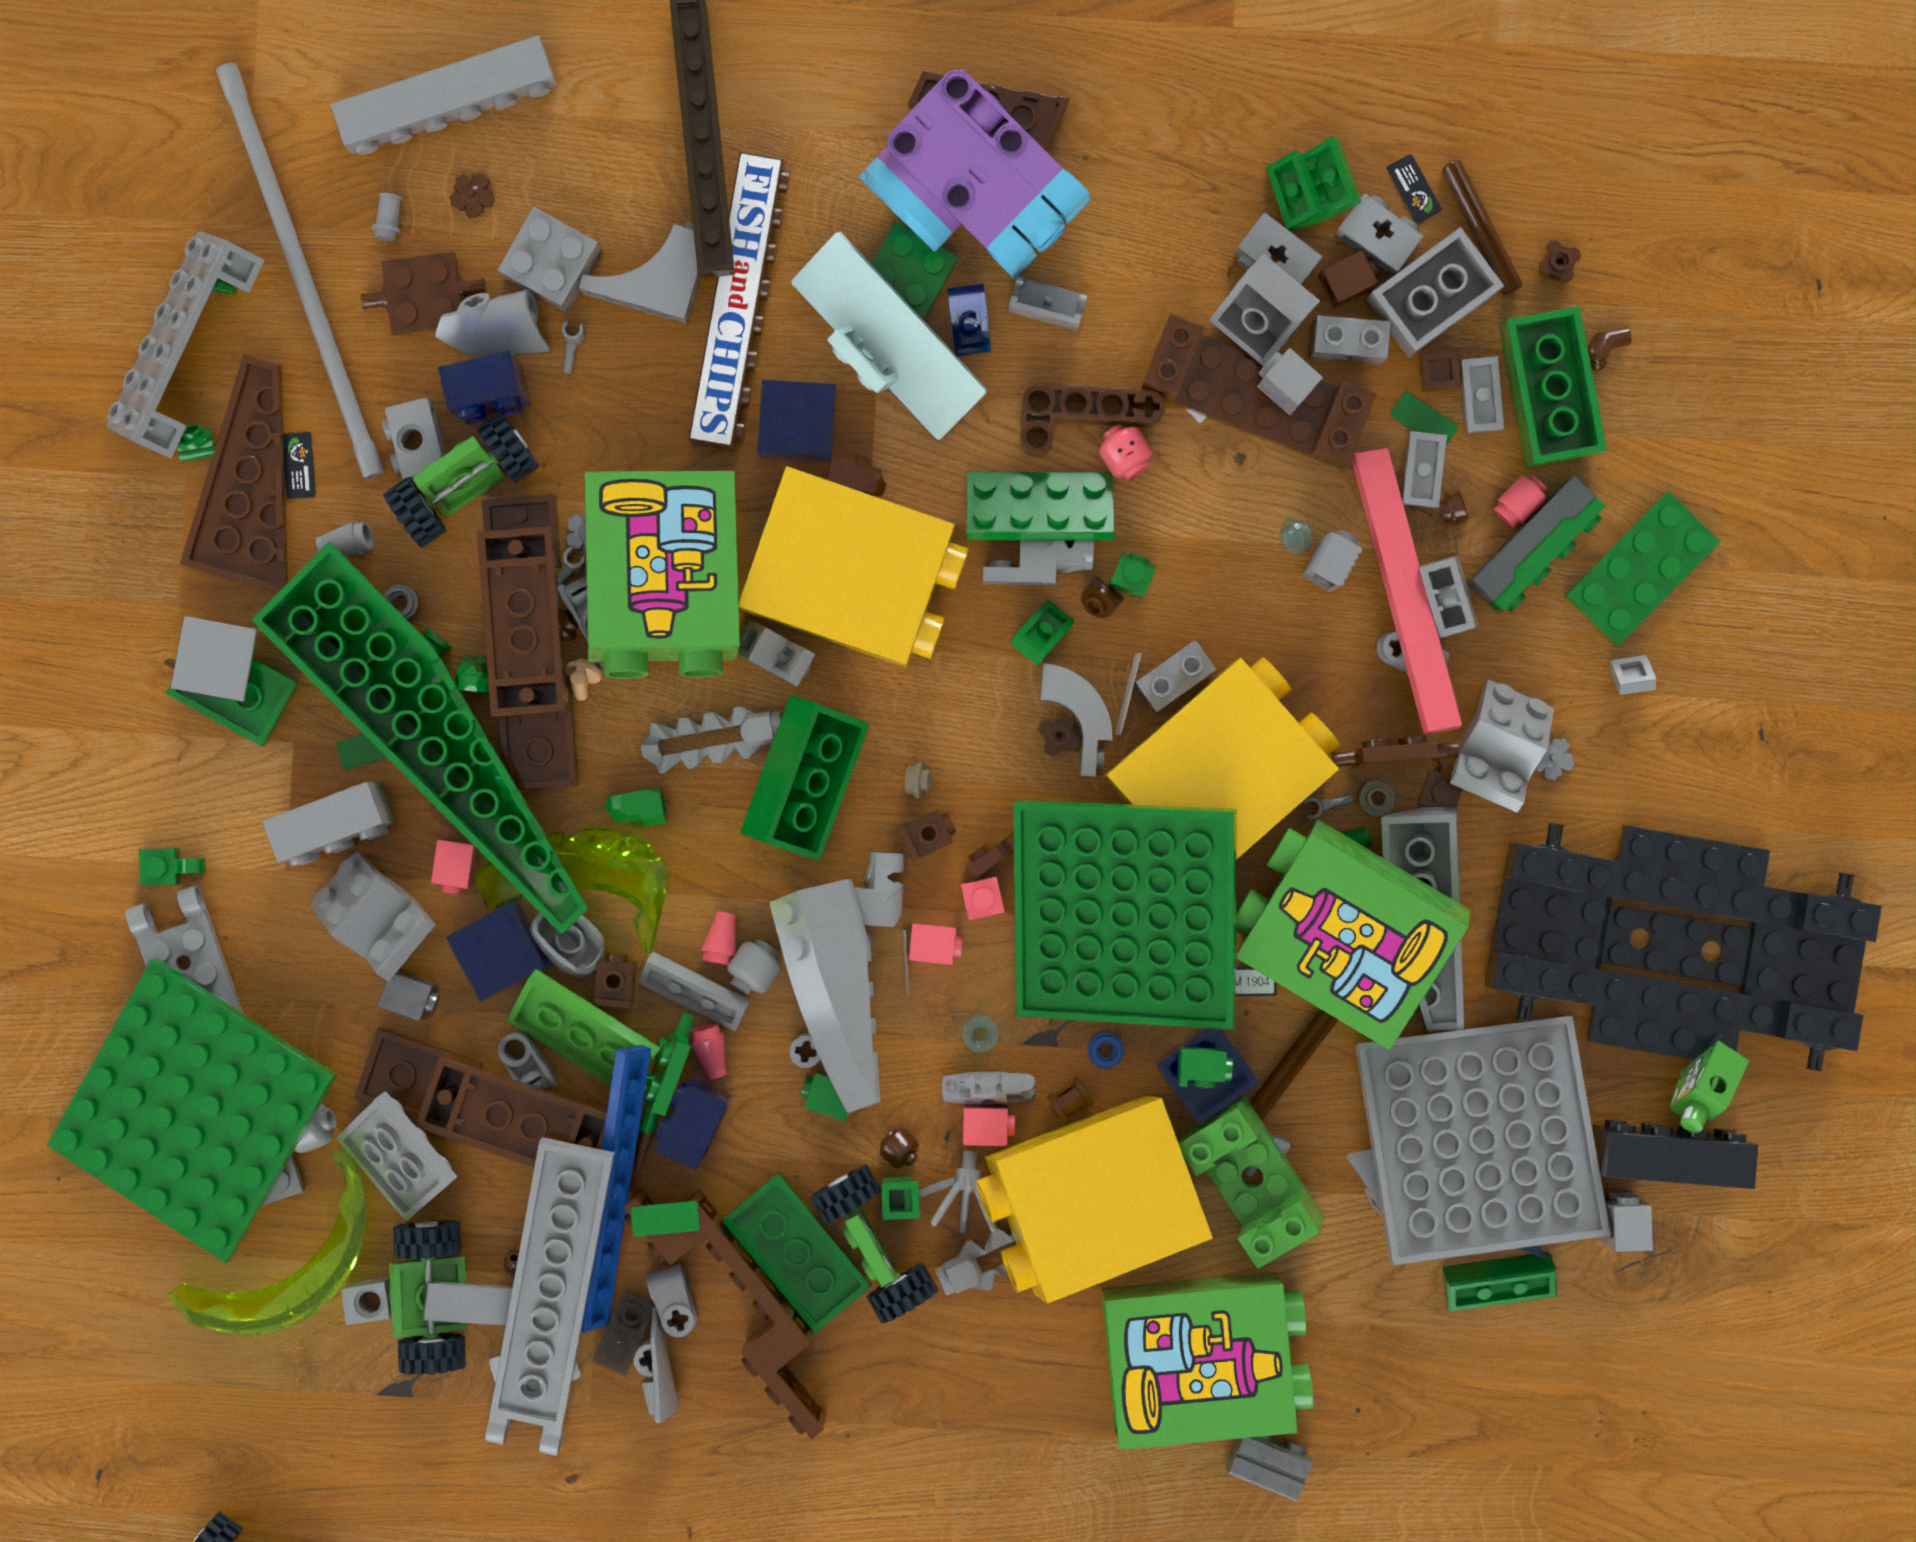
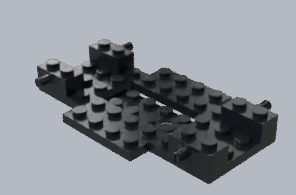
[1485,823,1882,1072]

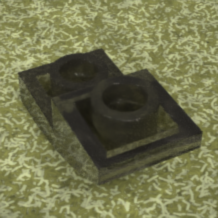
[592,1291,656,1377]

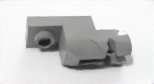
[982,540,1094,586]
[854,852,905,948]

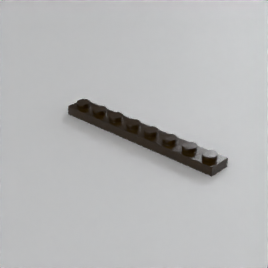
[669,0,735,279]

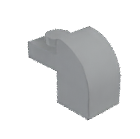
[737,620,815,687]

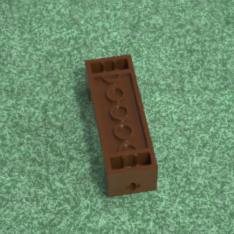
[1141,313,1377,470]

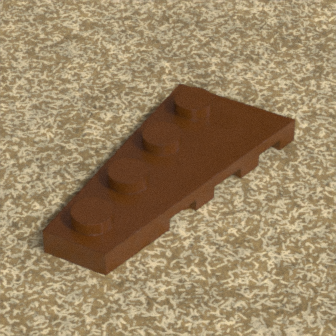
[908,71,1070,152]

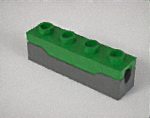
[1467,475,1606,613]

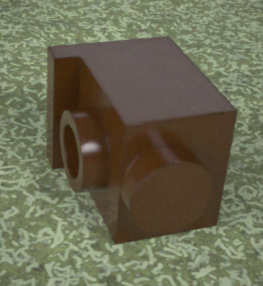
[898,809,956,861]
[593,954,637,1008]

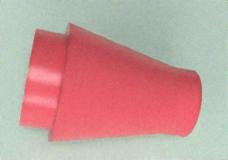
[700,911,737,967]
[689,1023,728,1080]

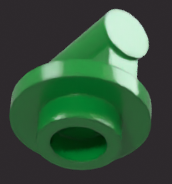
[177,424,216,462]

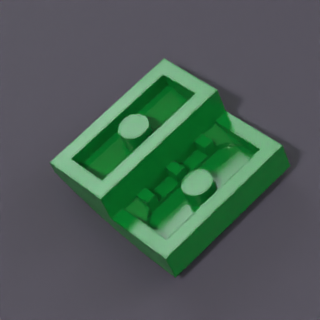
[1266,136,1362,232]

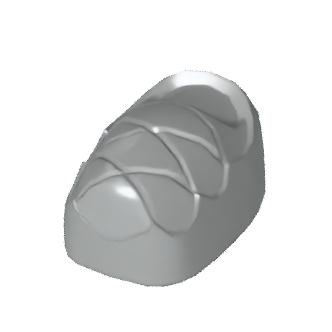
[529,913,604,978]

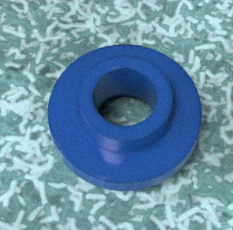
[1088,1031,1124,1068]

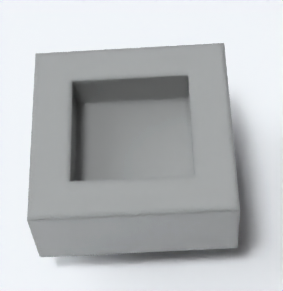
[1610,655,1657,695]

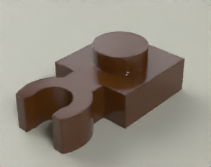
[1417,758,1462,807]
[966,832,1014,879]

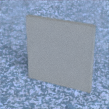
[171,616,258,702]

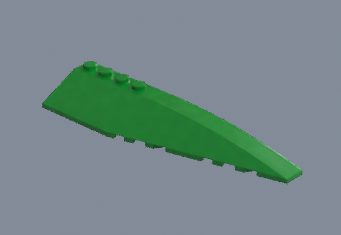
[251,542,589,934]

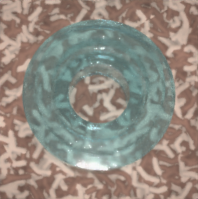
[1280,518,1311,555]
[962,1016,999,1053]

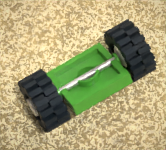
[383,412,540,548]
[810,1164,939,1324]
[389,1220,468,1375]

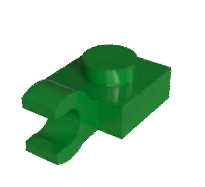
[139,848,205,886]

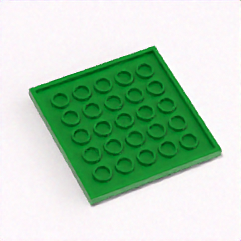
[1013,800,1237,1030]
[47,958,337,1263]

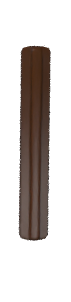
[1442,160,1522,295]
[1250,1009,1338,1120]

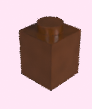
[1318,250,1379,308]

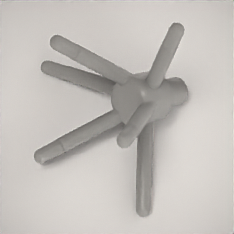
[919,1151,997,1234]

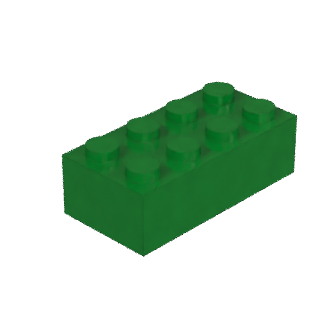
[1499,306,1607,469]
[740,694,870,862]

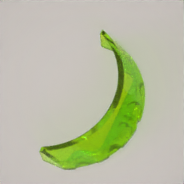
[474,828,668,954]
[167,1147,366,1336]

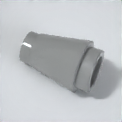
[316,520,374,557]

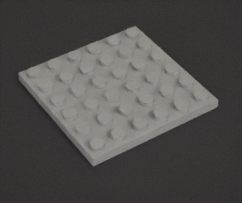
[1355,1016,1611,1266]

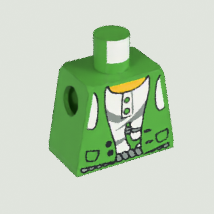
[1670,1040,1749,1133]

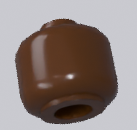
[880,1128,919,1169]

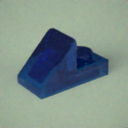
[947,283,991,356]

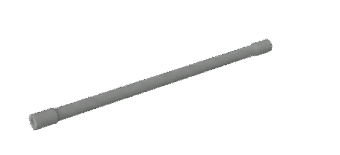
[216,63,385,480]

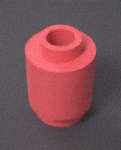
[1493,475,1548,529]

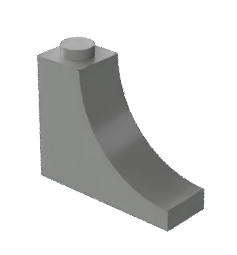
[579,222,701,325]

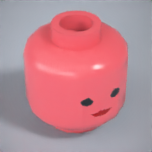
[1099,424,1153,481]

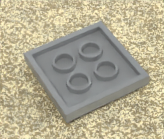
[336,1091,457,1221]

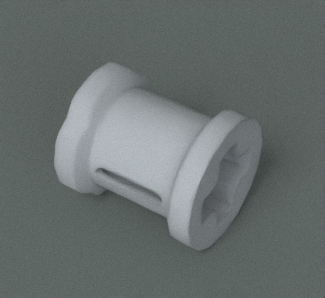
[789,1032,820,1068]

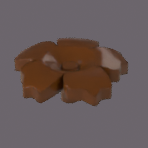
[449,174,495,218]

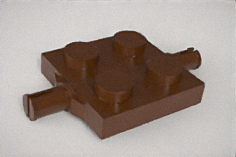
[361,252,487,335]
[1331,736,1459,767]

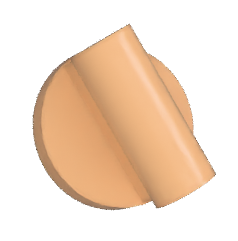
[565,658,602,701]

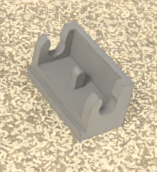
[1008,276,1088,332]

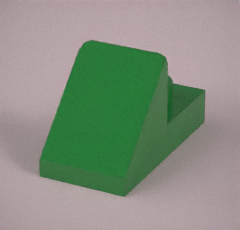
[1009,599,1075,666]

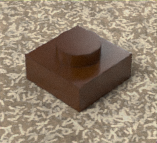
[1419,350,1461,392]

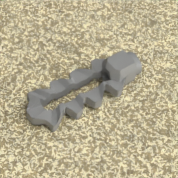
[641,706,783,774]
[935,1227,1015,1296]

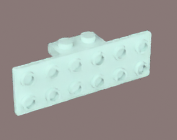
[791,232,988,440]

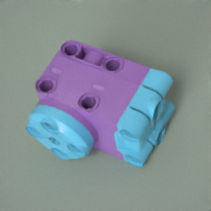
[859,68,1091,280]

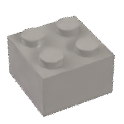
[498,206,603,314]
[1209,253,1320,366]

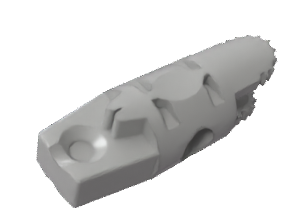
[942,1071,1036,1105]

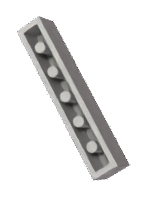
[330,35,558,155]

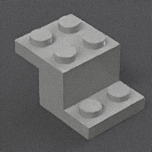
[1450,679,1554,813]
[310,850,436,981]

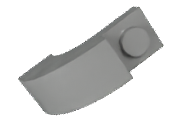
[1040,663,1112,777]

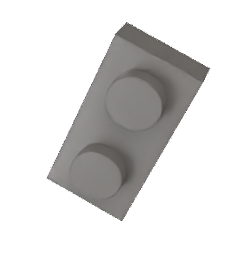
[1459,356,1504,434]
[1401,431,1447,509]

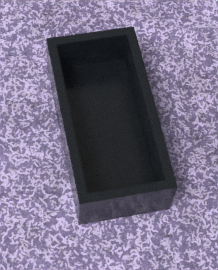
[1593,1119,1758,1189]

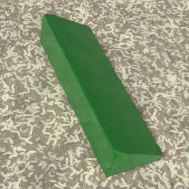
[1442,1252,1557,1312]

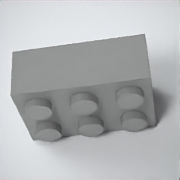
[1366,227,1504,358]
[262,782,397,867]

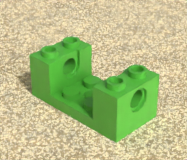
[1178,1094,1325,1269]

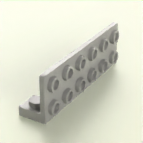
[106,231,264,458]

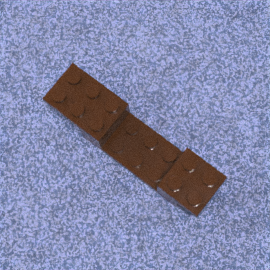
[477,494,578,790]
[354,1028,652,1193]
[623,1189,827,1439]

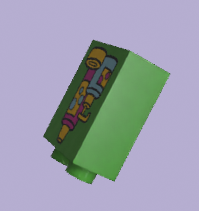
[584,471,740,679]
[1236,819,1470,1050]
[1101,1272,1313,1450]

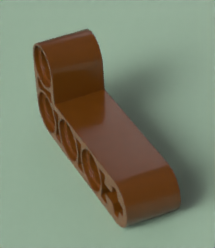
[1020,384,1165,457]

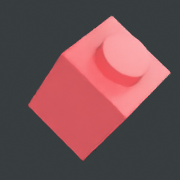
[431,839,479,894]
[961,876,1005,920]
[909,922,963,965]
[963,1105,1015,1146]

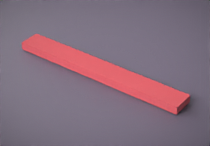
[1351,448,1462,735]

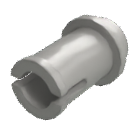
[371,193,402,242]

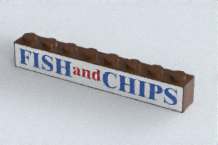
[688,152,790,452]

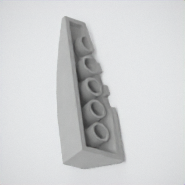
[1381,806,1465,1031]
[769,879,881,1113]

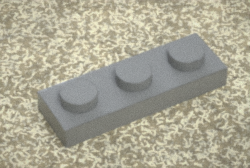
[638,951,750,1032]

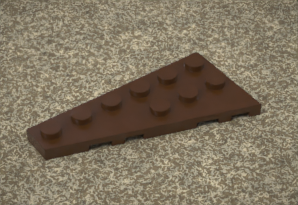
[180,355,288,593]

